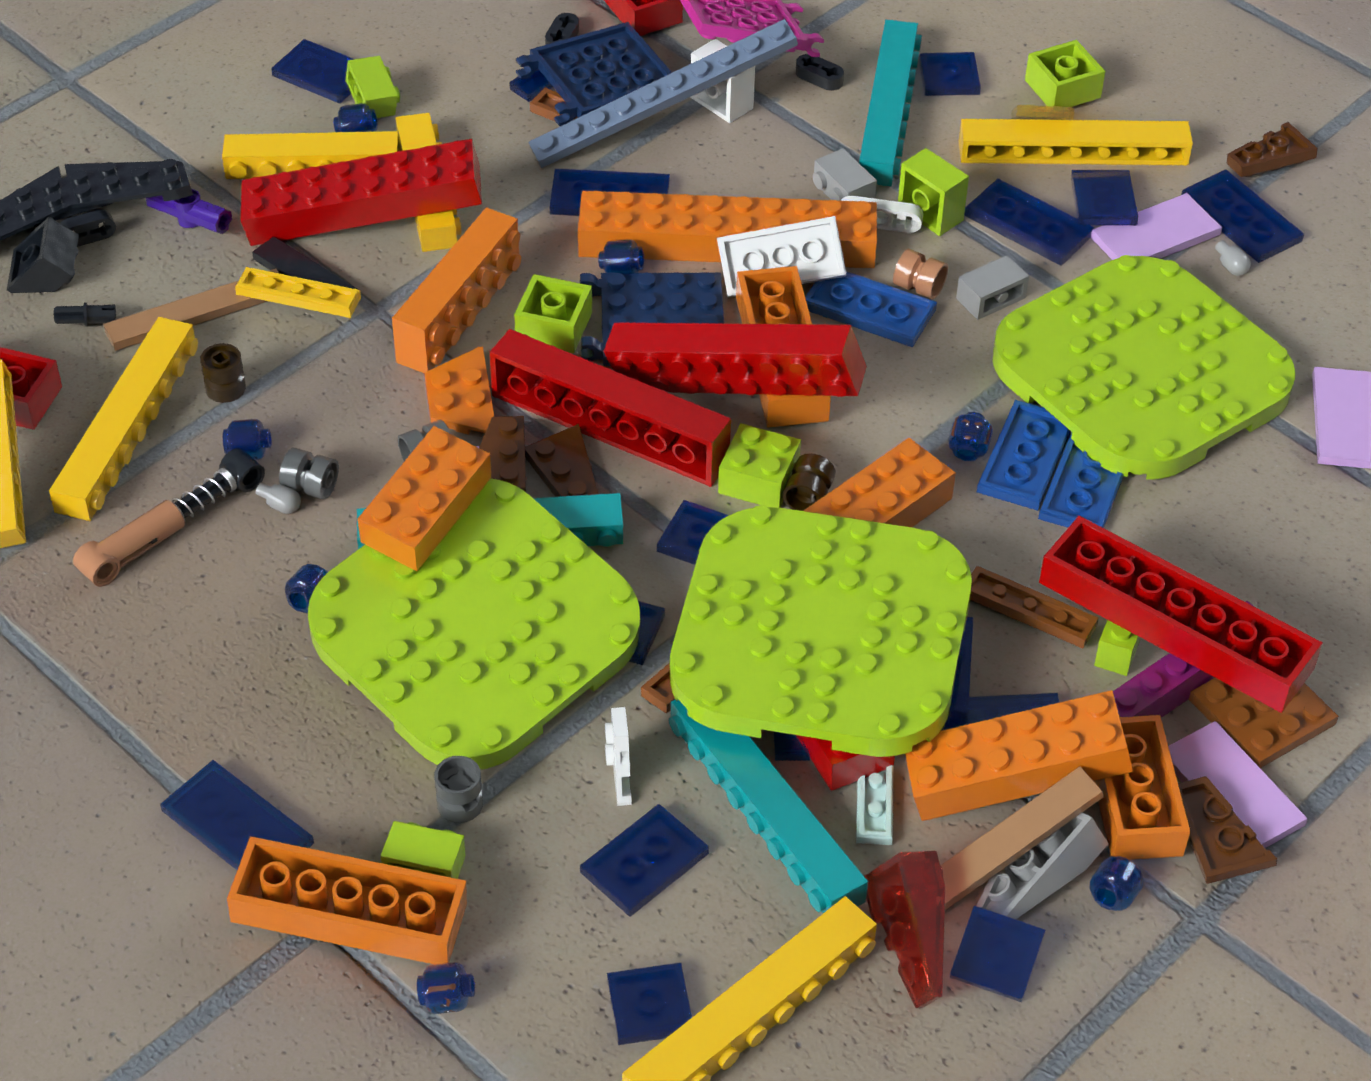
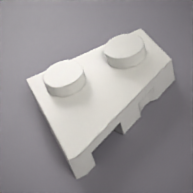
[605,707,632,806]

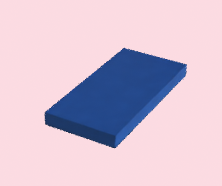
[805,271,937,347]
[976,400,1071,511]
[1038,432,1124,528]

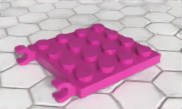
[680,0,824,57]

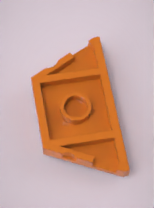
[424,346,494,435]

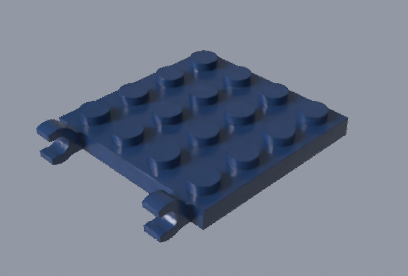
[516,22,672,126]
[580,272,724,366]

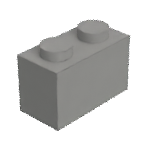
[813,148,877,201]
[956,255,1029,320]

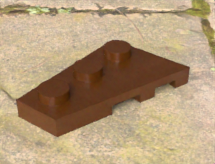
[1227,122,1318,177]
[479,416,526,492]
[525,424,598,497]
[1178,776,1277,884]

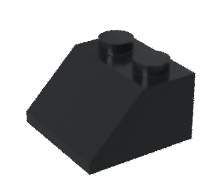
[7,217,79,293]

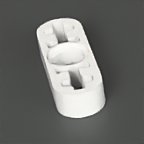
[841,196,923,233]

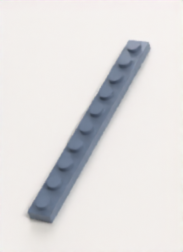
[528,19,798,168]

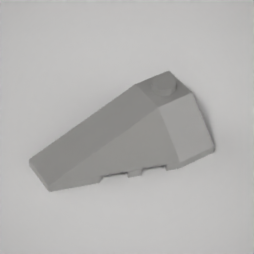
[973,813,1109,930]

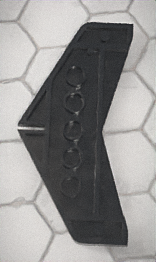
[0,159,193,241]

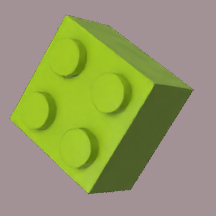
[1025,39,1106,112]
[898,148,969,236]
[514,274,592,353]
[718,423,801,508]

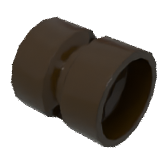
[200,343,246,403]
[783,453,836,511]

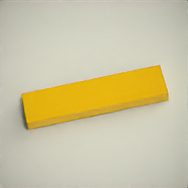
[235,267,361,318]

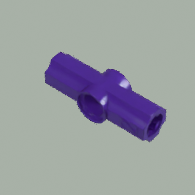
[146,189,232,234]

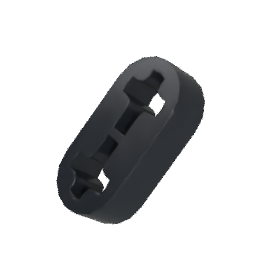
[545,13,579,45]
[796,54,844,91]
[60,210,116,247]

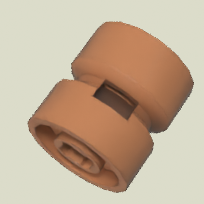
[893,248,948,300]

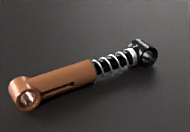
[73,448,265,587]

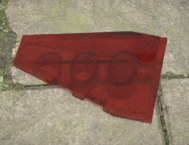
[864,851,945,1008]

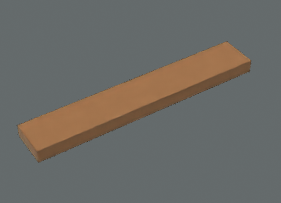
[103,269,278,351]
[903,766,1104,924]

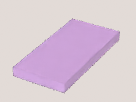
[1091,193,1222,260]
[1312,367,1371,469]
[1168,721,1307,848]

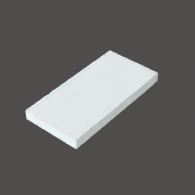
[717,216,846,298]

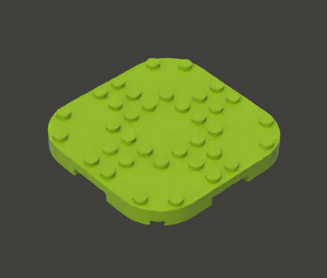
[992,255,1295,480]
[308,479,640,770]
[670,505,972,757]

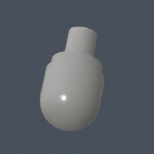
[1215,240,1251,276]
[256,483,301,514]

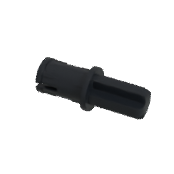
[53,302,116,327]

